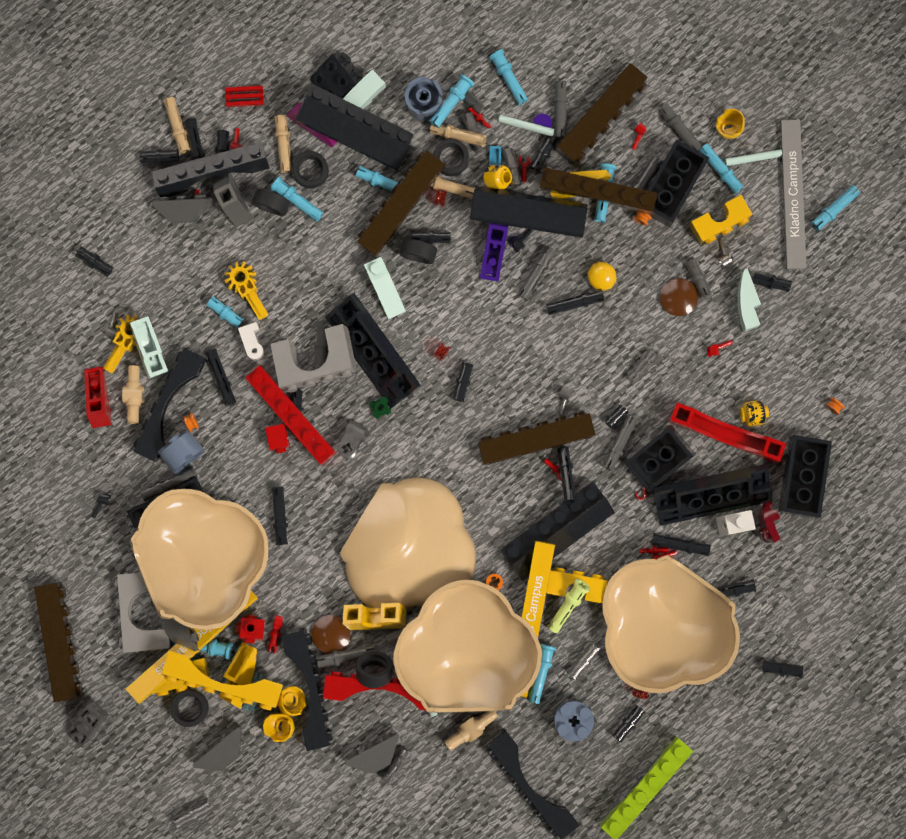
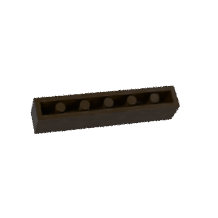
[556,63,648,165]
[357,150,446,256]
[478,411,596,466]
[34,582,83,703]

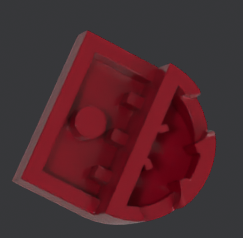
[758,501,781,543]

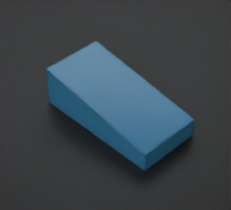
[489,146,502,166]

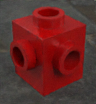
[236,615,265,644]

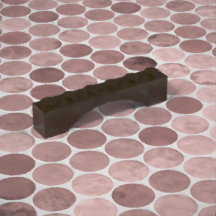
[540,167,657,215]

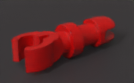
[267,615,283,654]

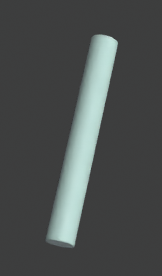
[499,115,554,136]
[725,149,782,166]

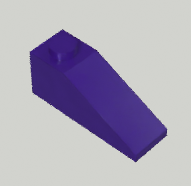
[480,223,509,282]

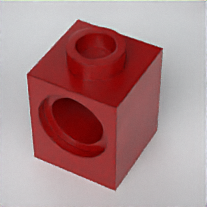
[265,424,290,454]

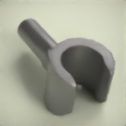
[719,240,731,268]
[105,312,118,340]
[558,387,571,415]

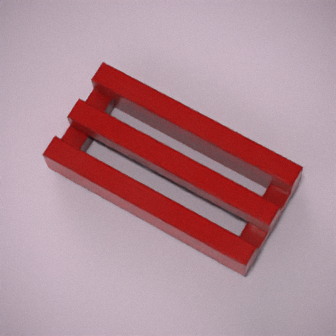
[225,85,264,107]

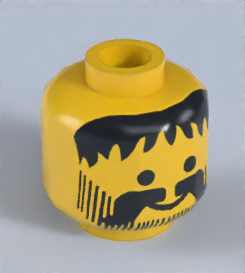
[483,165,512,190]
[740,400,769,426]

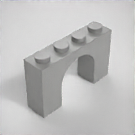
[271,324,357,392]
[115,573,173,653]

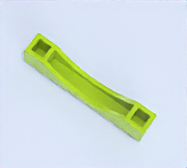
[599,736,694,839]

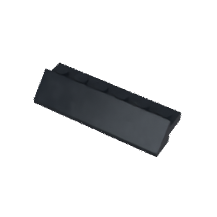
[295,83,413,171]
[470,186,588,238]
[325,293,421,409]
[653,463,772,526]
[500,481,615,581]

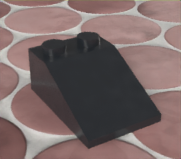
[625,425,696,492]

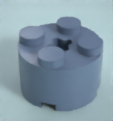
[405,77,443,120]
[158,429,205,474]
[553,700,594,741]

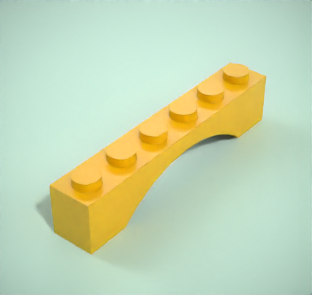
[161,651,283,711]

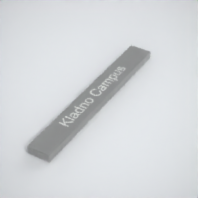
[780,120,806,270]

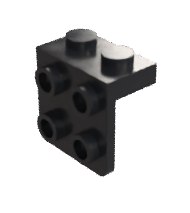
[310,52,363,98]

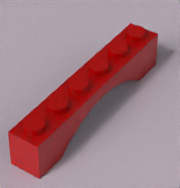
[245,365,338,465]
[668,402,786,463]
[323,671,426,711]

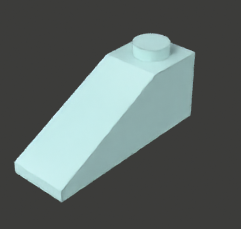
[364,257,406,319]

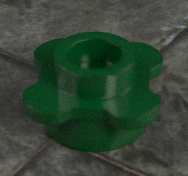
[370,397,391,419]

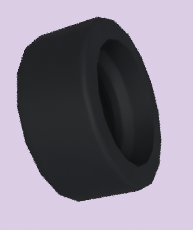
[433,139,469,177]
[292,151,329,189]
[251,189,290,216]
[399,239,437,264]
[356,651,393,688]
[170,689,209,727]

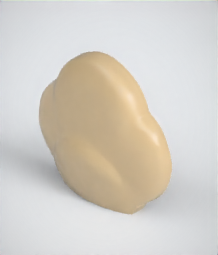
[340,477,476,610]
[129,489,268,630]
[602,555,740,693]
[393,580,542,713]

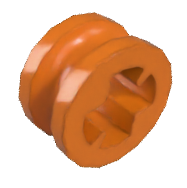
[632,212,652,226]
[825,397,845,415]
[183,413,199,432]
[486,574,503,590]

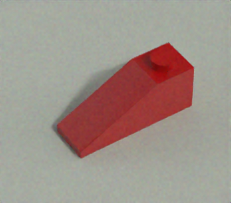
[84,366,112,429]

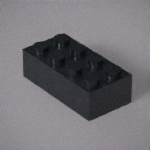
[647,139,710,227]
[778,435,832,519]

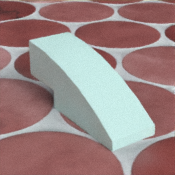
[343,70,386,109]
[737,269,761,332]
[130,316,168,379]

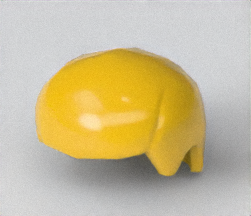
[716,109,745,139]
[587,261,616,291]
[277,686,306,716]
[263,712,295,742]

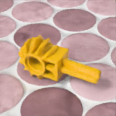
[224,262,268,320]
[104,314,142,373]

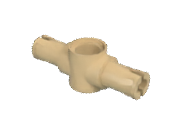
[122,365,144,424]
[444,711,498,751]

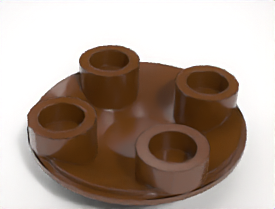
[660,278,698,316]
[312,615,350,654]

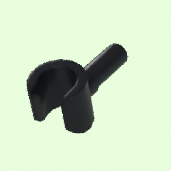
[512,229,533,253]
[91,493,111,518]

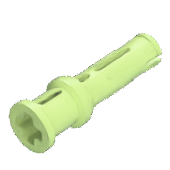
[548,579,590,633]

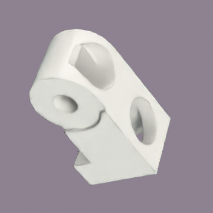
[238,322,264,360]

